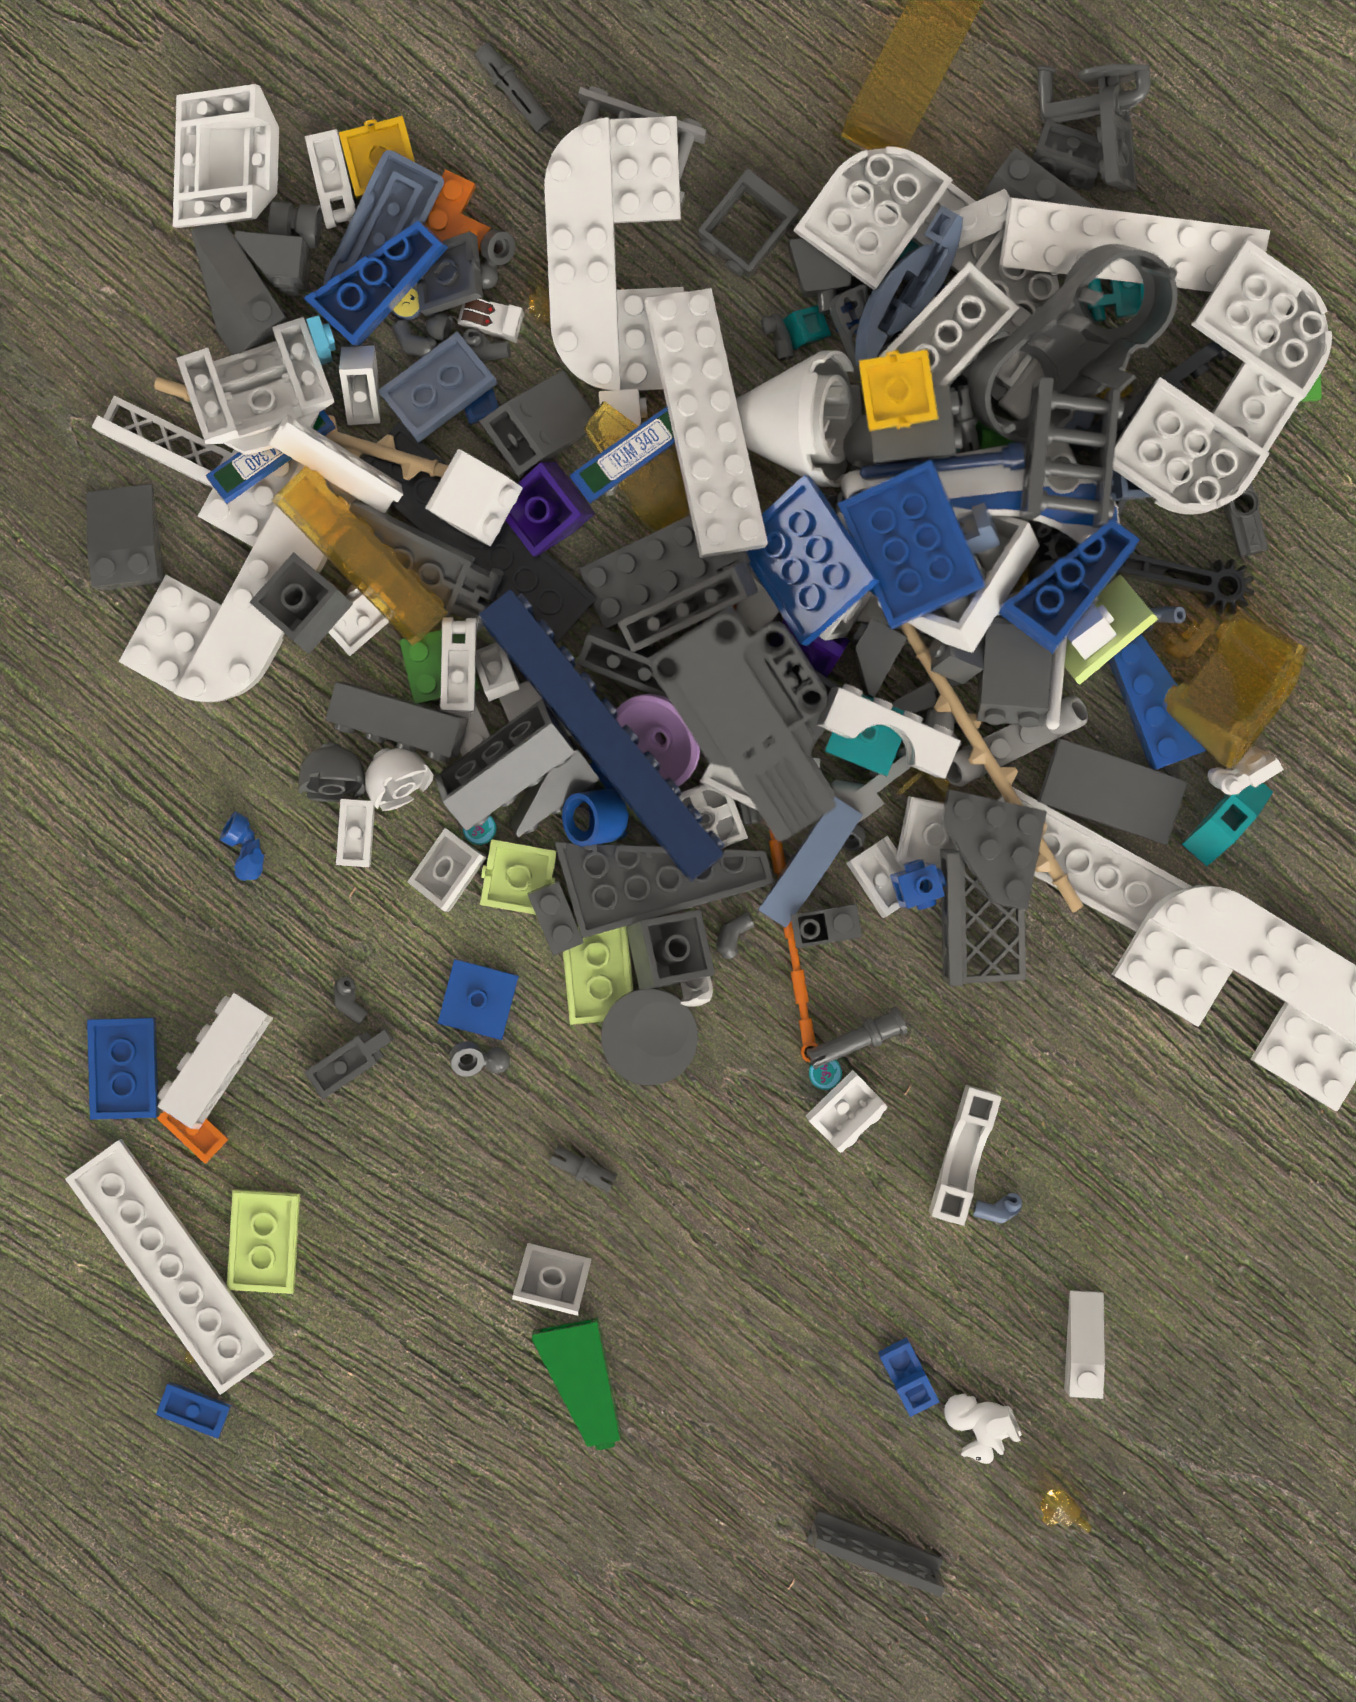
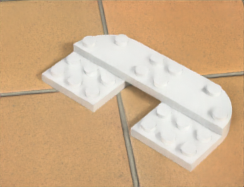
[544,116,684,391]
[794,146,1059,389]
[1113,240,1332,514]
[119,449,339,702]
[1111,885,1356,1111]

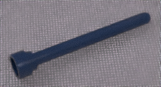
[860,442,1025,480]

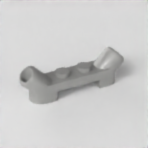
[946,695,1088,787]
[830,707,963,824]

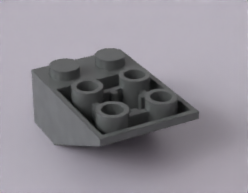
[479,370,601,481]

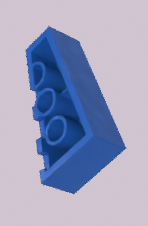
[304,221,449,346]
[999,519,1140,654]
[1108,634,1220,770]

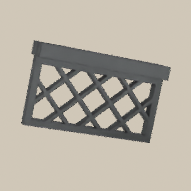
[940,849,1026,986]
[807,1508,945,1597]

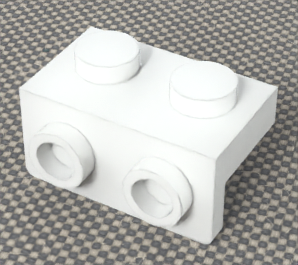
[805,1070,888,1153]

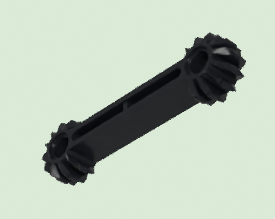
[1035,527,1254,616]

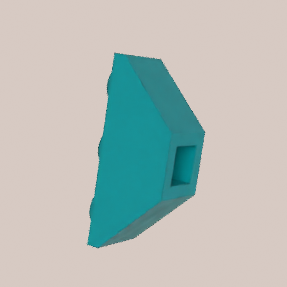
[1181,783,1273,866]

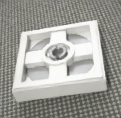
[679,784,748,848]

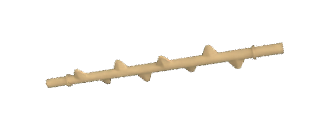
[154,377,449,480]
[899,622,1084,912]

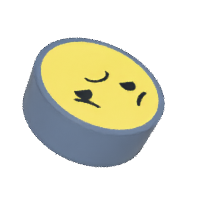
[392,287,421,321]

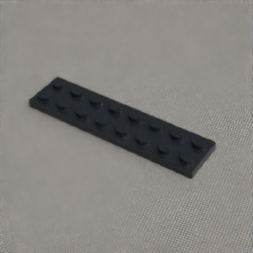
[364,422,597,645]

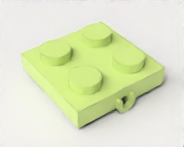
[480,839,557,915]

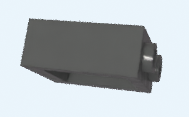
[698,168,800,279]

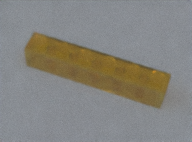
[271,466,448,646]

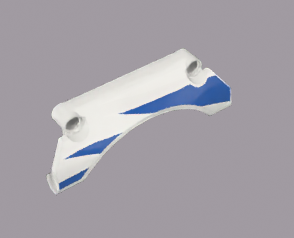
[837,441,1120,544]

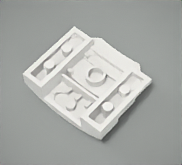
[176,317,334,455]

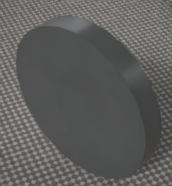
[601,988,698,1085]

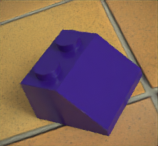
[506,462,596,557]

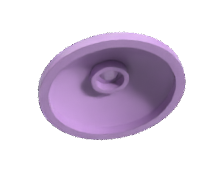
[616,694,700,786]

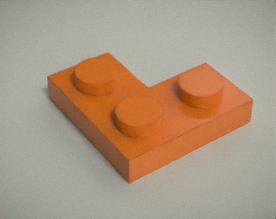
[425,169,491,255]

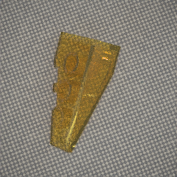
[583,401,691,532]

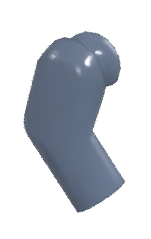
[973,1193,1022,1224]

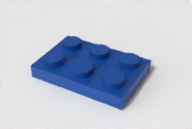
[87,1017,159,1119]

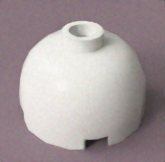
[365,748,433,811]

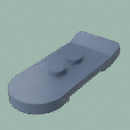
[324,150,444,285]

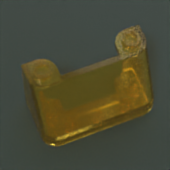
[1164,610,1308,770]

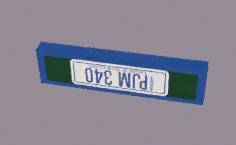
[570,407,675,504]
[205,410,335,505]

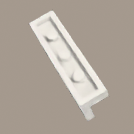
[92,396,232,488]
[269,413,403,513]

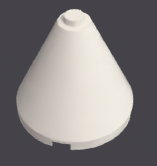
[736,350,863,487]

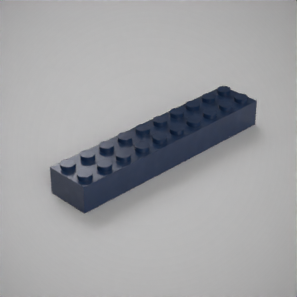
[478,589,724,883]

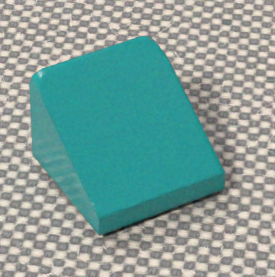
[783,305,831,350]

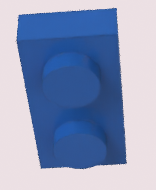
[156,1382,232,1439]

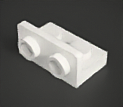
[328,578,400,656]

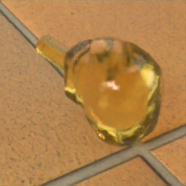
[1039,1488,1092,1533]

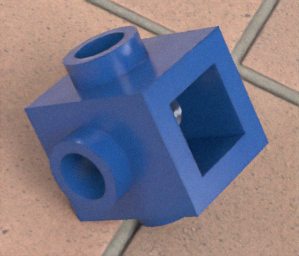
[890,859,946,910]

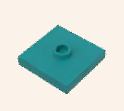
[824,694,904,777]

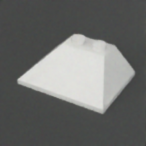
[173,84,279,228]

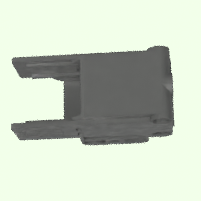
[648,605,836,841]

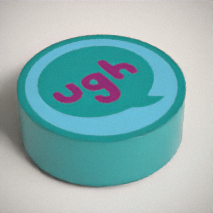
[463,816,497,845]
[808,1060,842,1090]

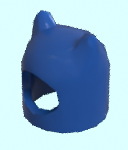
[562,788,629,847]

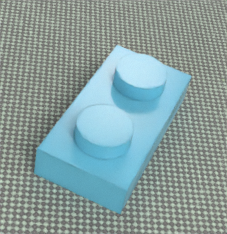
[306,315,336,365]

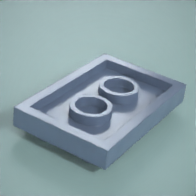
[378,332,498,443]

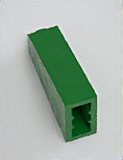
[532,1317,621,1450]

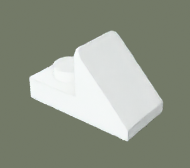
[476,642,520,701]

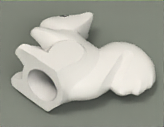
[944,1393,1022,1464]

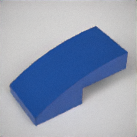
[878,1337,940,1417]

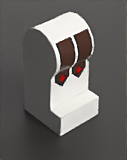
[458,299,524,343]

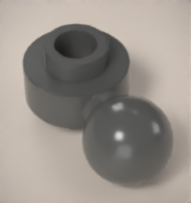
[480,229,515,290]
[449,1041,511,1077]

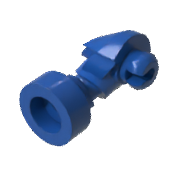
[219,812,264,881]

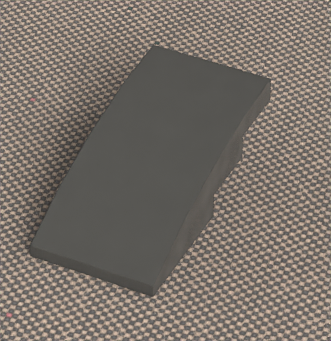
[1037,739,1187,845]

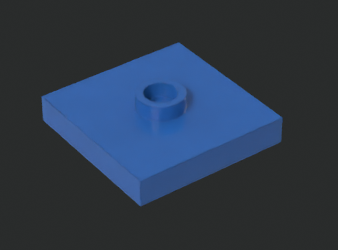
[438,959,519,1040]

